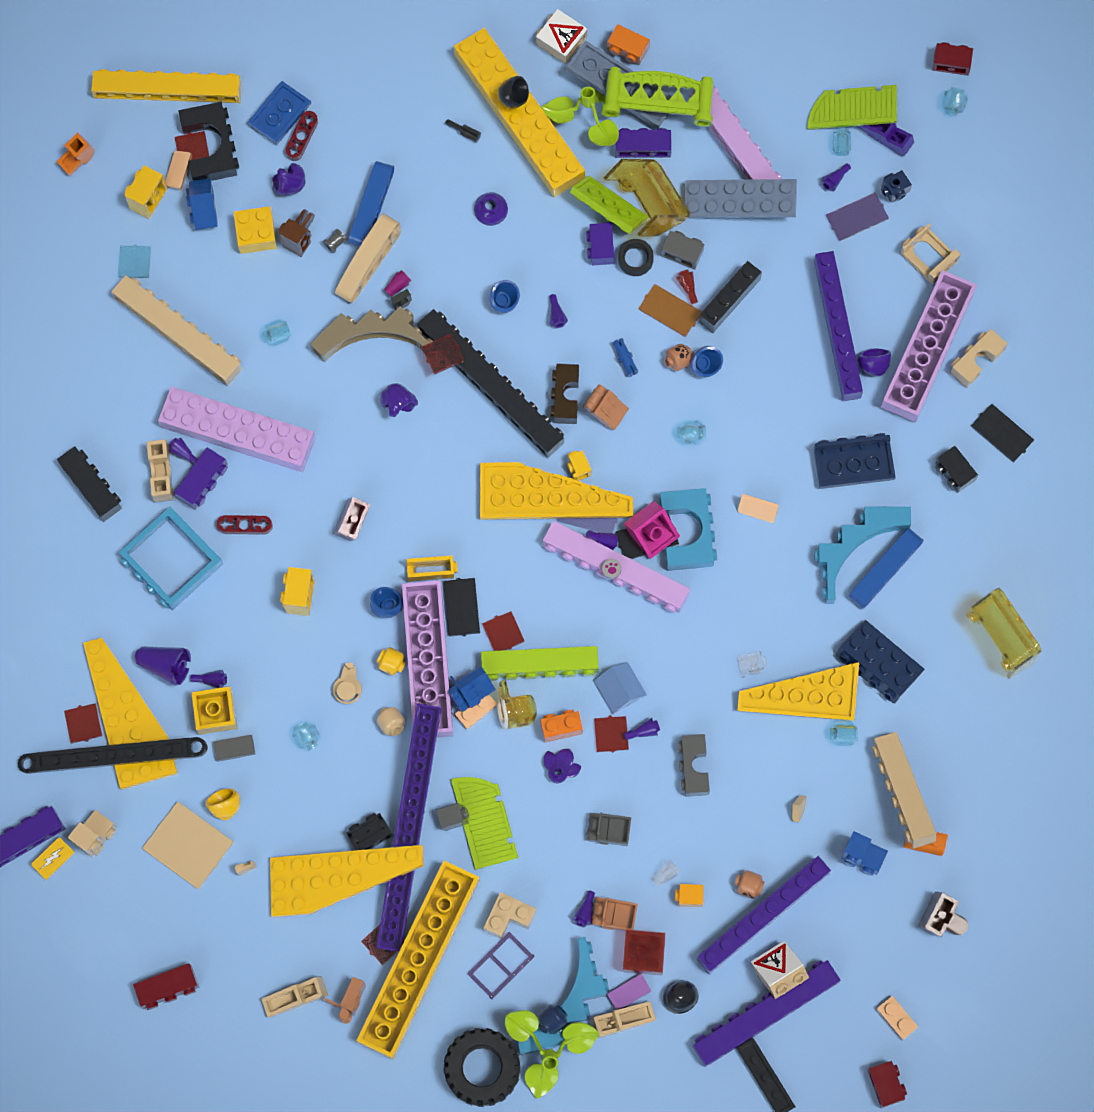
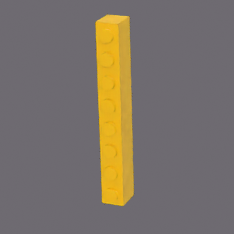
[91,69,242,103]

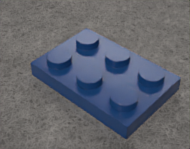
[248,81,311,145]

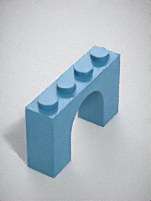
[660,488,717,571]

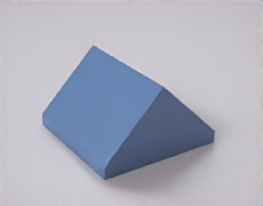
[594,662,647,714]

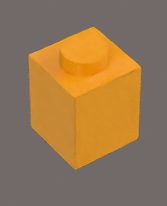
[675,884,704,907]

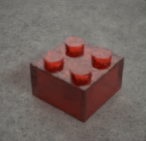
[623,930,666,976]

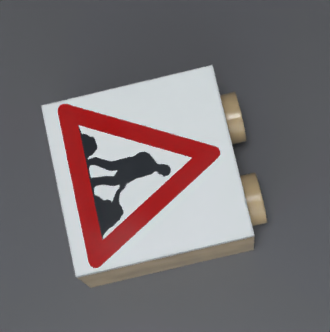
[536,9,587,64]
[751,941,809,999]

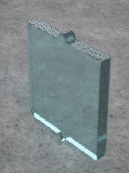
[118,244,151,278]

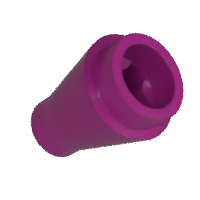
[384,270,412,297]

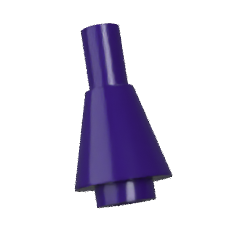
[822,163,851,191]
[549,294,568,328]
[169,437,198,465]
[586,530,618,550]
[191,670,227,688]
[624,717,660,740]
[572,890,595,927]

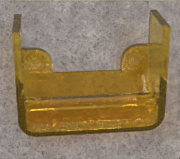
[604,159,690,237]
[966,587,1042,679]

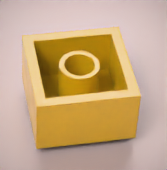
[125,165,168,219]
[234,206,277,254]
[280,567,315,616]
[191,686,238,735]

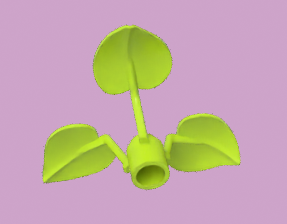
[542,87,619,146]
[505,1010,599,1099]

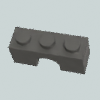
[678,734,710,797]

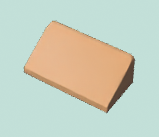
[165,151,192,191]
[738,494,779,523]

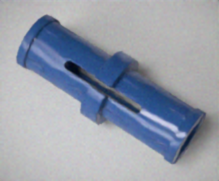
[612,338,639,377]

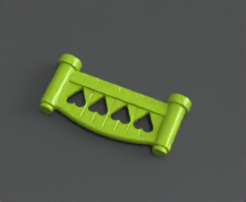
[601,67,714,127]

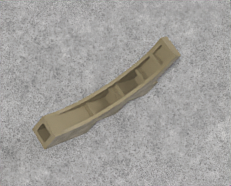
[310,306,436,362]

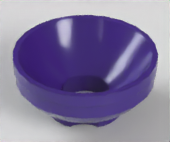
[474,192,508,226]

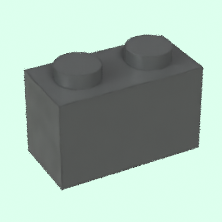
[661,230,705,270]

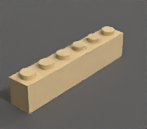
[872,732,936,849]

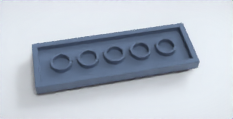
[565,40,672,129]
[684,179,797,218]

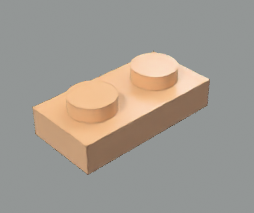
[455,695,497,730]
[877,996,918,1040]

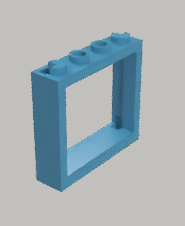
[119,507,223,610]

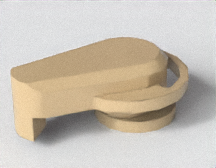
[333,662,362,704]

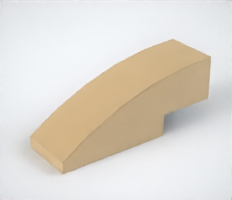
[261,977,329,1018]
[589,1001,656,1039]

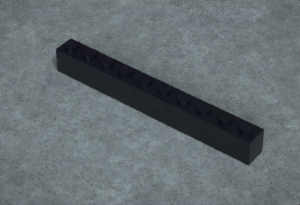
[417,309,564,458]

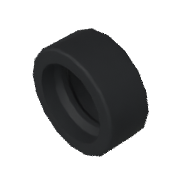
[618,239,654,276]

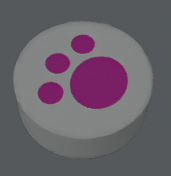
[602,559,621,579]

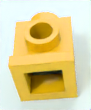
[567,450,592,481]

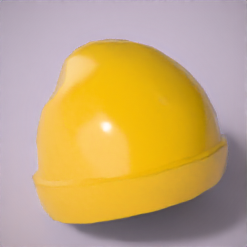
[205,788,241,820]

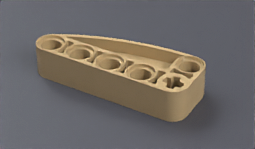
[335,213,401,303]

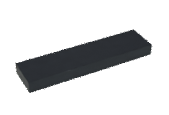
[736,1038,796,1112]

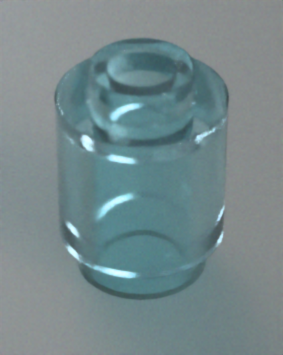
[833,127,851,156]

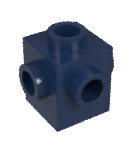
[881,170,912,202]

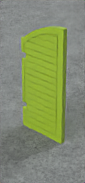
[807,85,897,130]
[451,777,519,870]

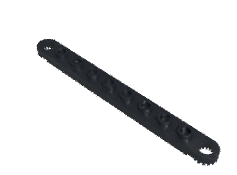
[17,737,208,774]

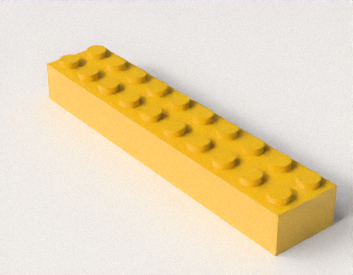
[454,27,585,198]
[356,860,480,1060]

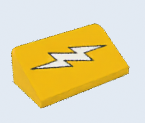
[31,837,75,880]

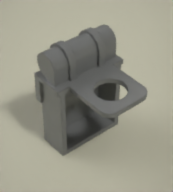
[586,812,631,846]

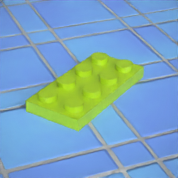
[570,175,649,234]

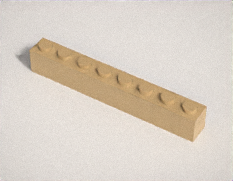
[111,275,242,386]

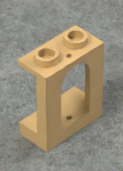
[901,223,961,284]

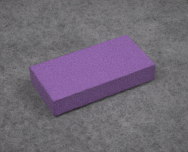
[607,974,651,1010]

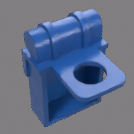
[448,666,496,712]

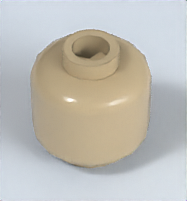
[377,707,405,736]

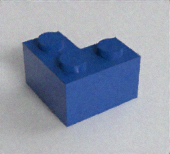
[186,178,218,230]
[841,831,888,876]

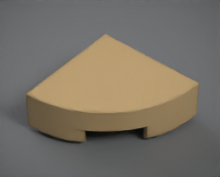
[792,795,807,822]
[234,861,257,876]

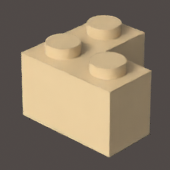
[68,810,117,858]
[484,892,537,939]

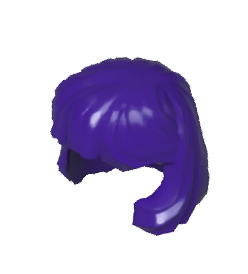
[272,163,306,195]
[380,383,418,418]

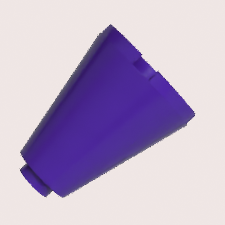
[134,646,191,686]

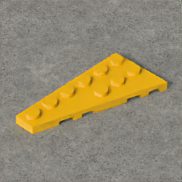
[737,662,859,720]

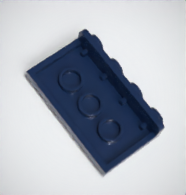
[813,433,896,489]
[836,619,925,703]

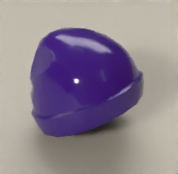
[858,348,891,376]

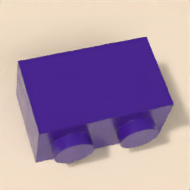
[586,223,614,266]

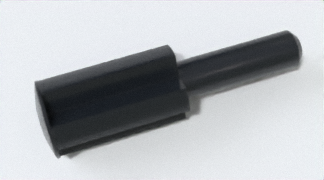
[445,119,481,142]

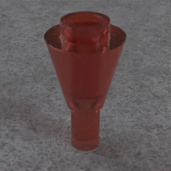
[676,269,698,305]

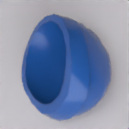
[489,280,520,313]
[690,346,723,378]
[370,587,404,618]

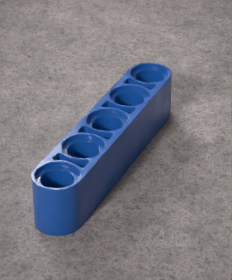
[348,161,395,247]
[849,528,924,609]

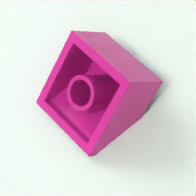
[623,501,680,559]

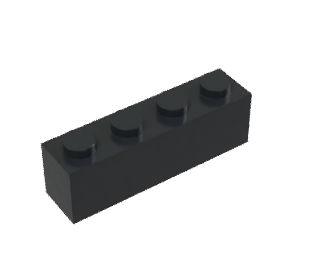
[699,260,762,333]
[57,446,122,522]

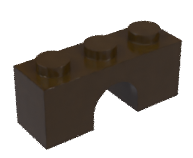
[550,364,579,424]

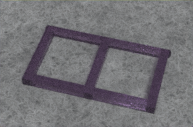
[467,932,535,999]

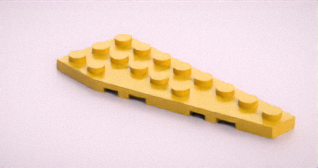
[480,462,633,520]
[83,638,178,790]
[270,845,424,917]

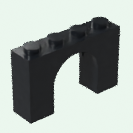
[178,101,239,181]

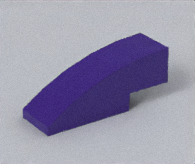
[858,123,915,156]

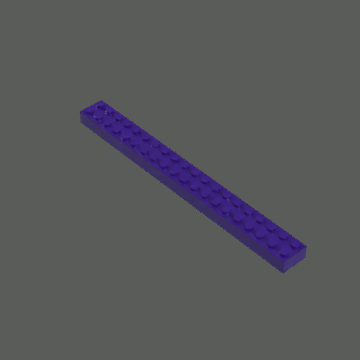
[376,703,442,952]

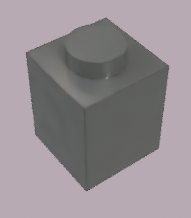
[436,803,469,831]

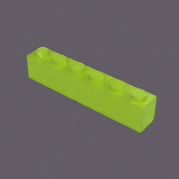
[481,646,599,681]

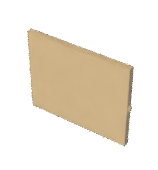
[142,801,234,890]

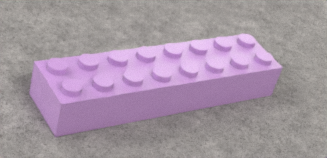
[881,270,977,423]
[158,386,316,472]
[402,580,453,738]

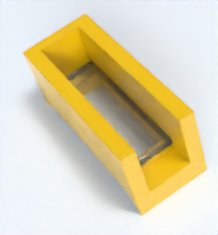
[407,555,458,583]

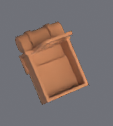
[583,384,629,430]
[591,897,638,933]
[322,977,366,1024]

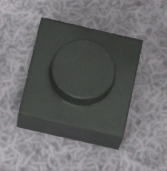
[391,289,412,309]

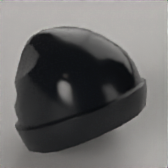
[498,76,529,109]
[663,980,699,1014]

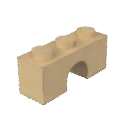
[951,329,1008,388]
[147,439,174,502]

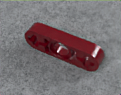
[286,111,318,161]
[217,515,273,535]

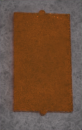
[639,284,702,338]

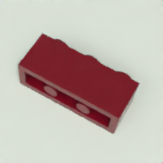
[133,963,200,1010]

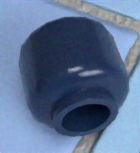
[538,1004,568,1034]

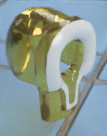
[497,680,537,729]

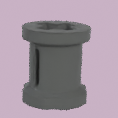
[323,229,348,253]

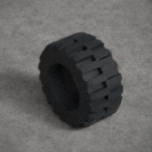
[443,1028,520,1107]

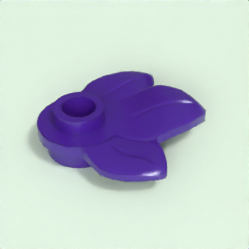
[543,749,581,784]

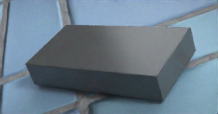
[214,735,256,762]

